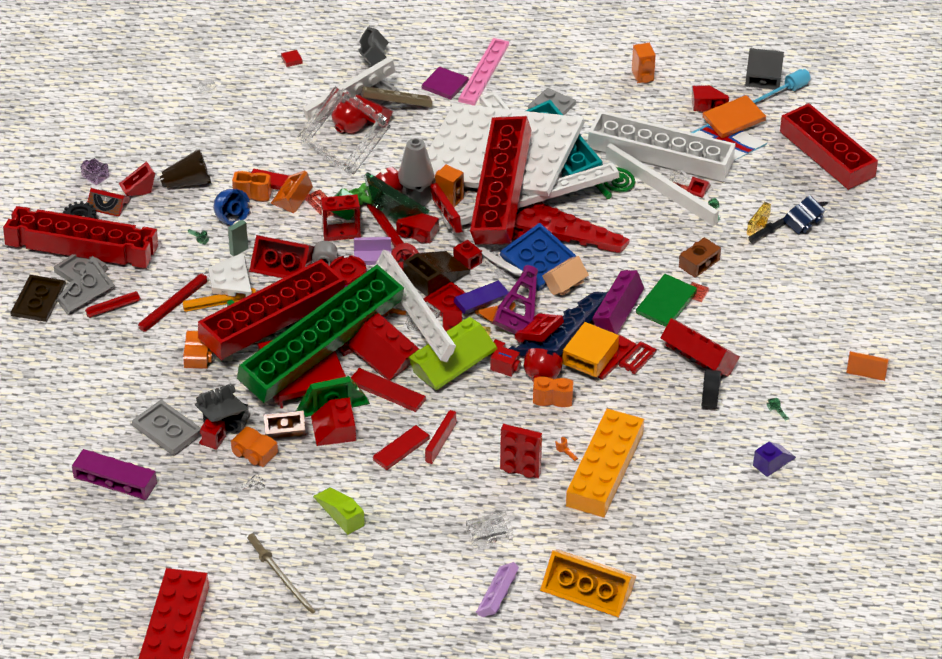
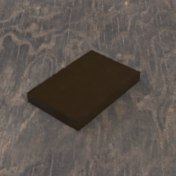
[10,275,66,322]

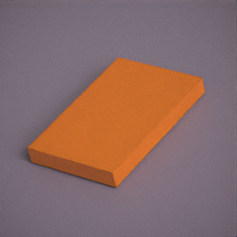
[702,95,766,138]

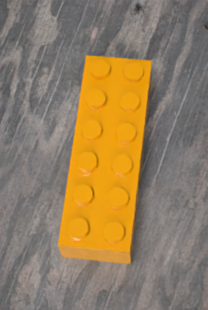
[566,408,644,517]

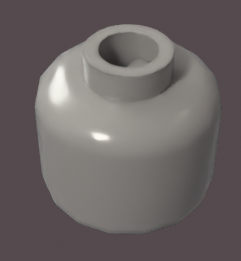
[312,241,338,266]

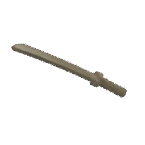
[247,533,315,614]

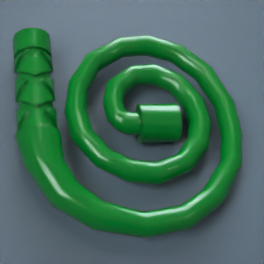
[595,167,636,199]

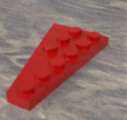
[514,202,630,253]

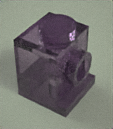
[80,158,109,185]

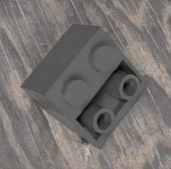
[745,48,784,90]

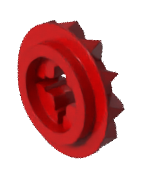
[391,243,419,270]

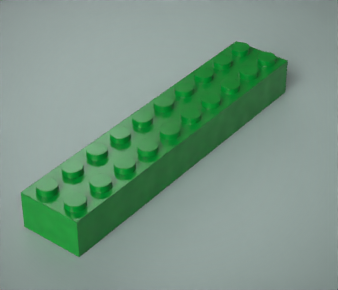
[237,264,404,403]

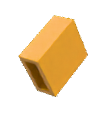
[563,322,619,378]

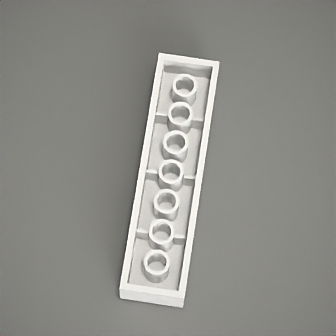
[588,111,736,182]

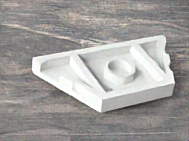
[208,253,252,297]

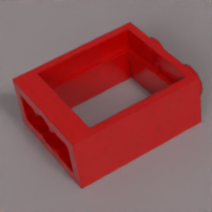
[321,194,361,241]

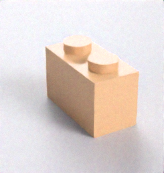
[542,256,589,296]

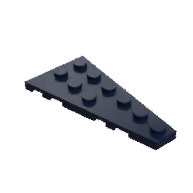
[509,292,608,356]

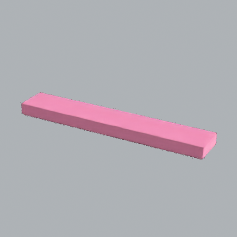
[458,38,509,106]

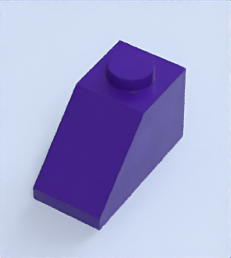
[753,441,796,477]

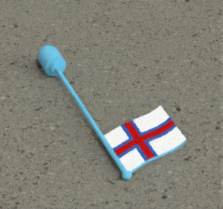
[691,69,811,160]

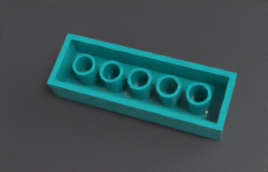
[526,100,603,177]

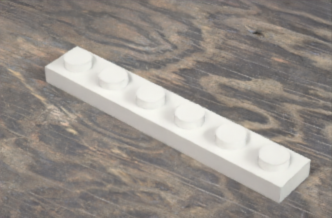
[303,56,396,122]

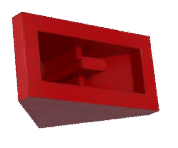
[119,161,155,196]

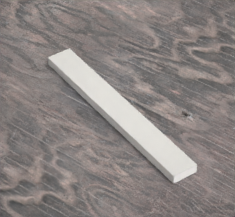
[606,143,719,226]

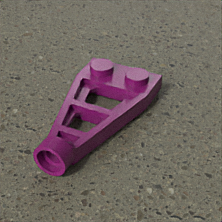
[492,265,538,334]

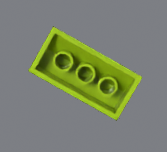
[409,317,497,390]

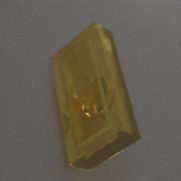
[747,202,771,236]

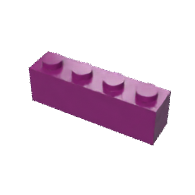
[592,270,644,334]
[72,449,157,500]

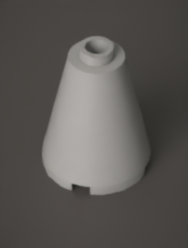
[398,138,434,189]

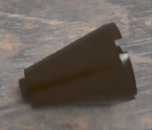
[159,149,211,189]

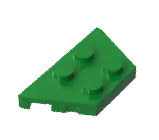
[296,376,370,417]

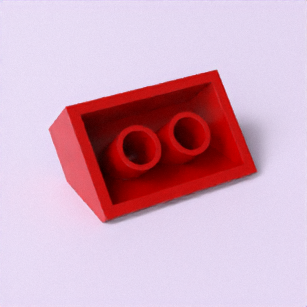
[249,235,315,278]
[348,313,419,381]

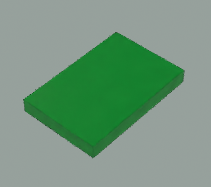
[636,274,697,327]

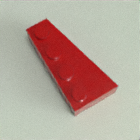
[660,318,740,377]

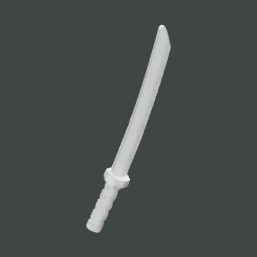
[452,230,522,276]

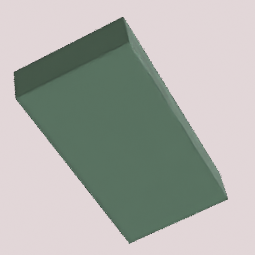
[228,219,248,256]

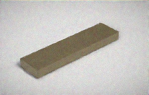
[361,86,433,107]

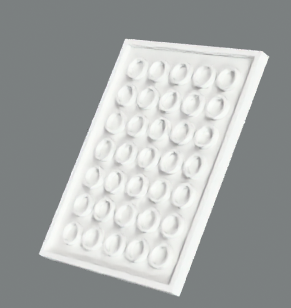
[427,103,585,197]

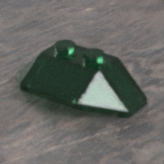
[364,172,430,221]

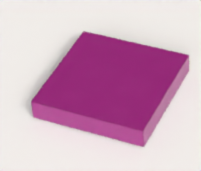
[422,66,469,100]

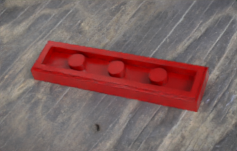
[430,183,463,234]
[351,368,426,412]

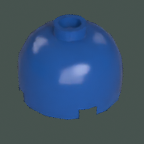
[213,189,250,225]

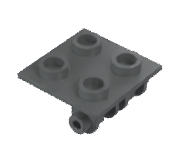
[195,384,248,422]

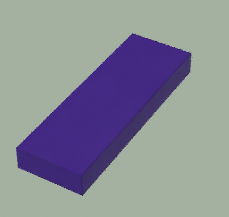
[453,280,509,315]

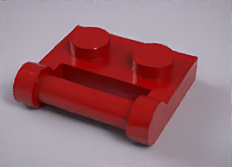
[515,313,564,342]

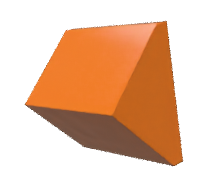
[271,170,313,213]
[846,351,890,381]

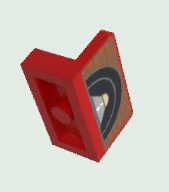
[87,188,130,217]

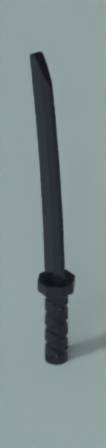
[748,202,828,243]

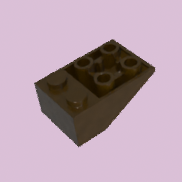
[403,251,470,296]

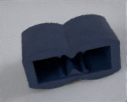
[783,195,826,235]

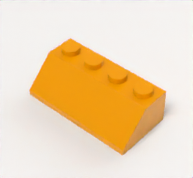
[540,549,636,617]

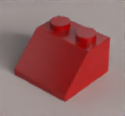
[311,397,356,446]

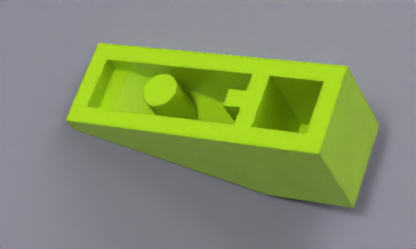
[313,487,365,535]

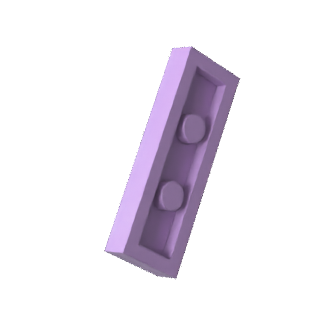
[476,562,519,617]

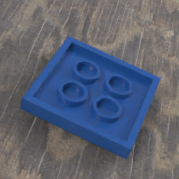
[500,223,576,291]

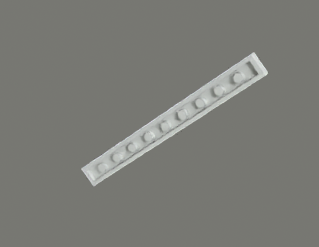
[442,163,619,229]
[375,250,456,362]

